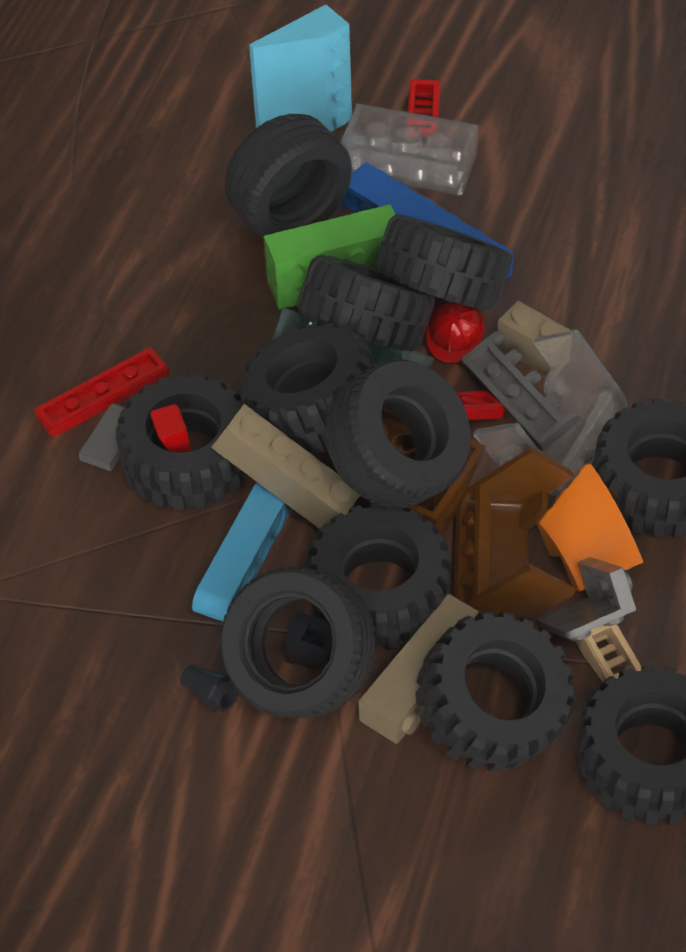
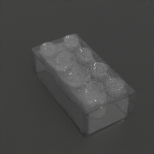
[341,103,478,196]

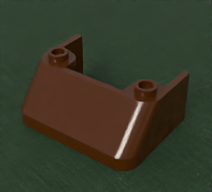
[453,447,575,619]

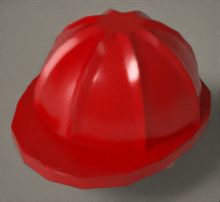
[426,302,485,364]

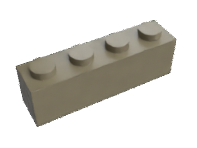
[211,404,360,529]
[358,594,479,744]

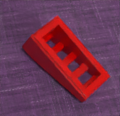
[407,79,440,136]
[150,404,191,453]

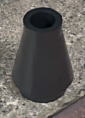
[180,664,238,712]

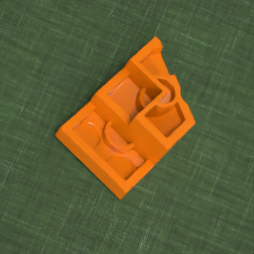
[536,463,643,591]

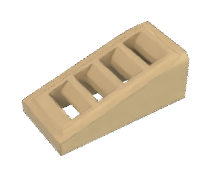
[575,624,641,682]

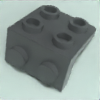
[538,557,636,641]

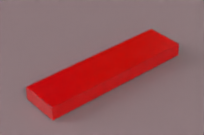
[33,347,170,438]

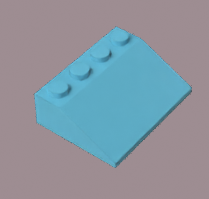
[249,5,352,132]

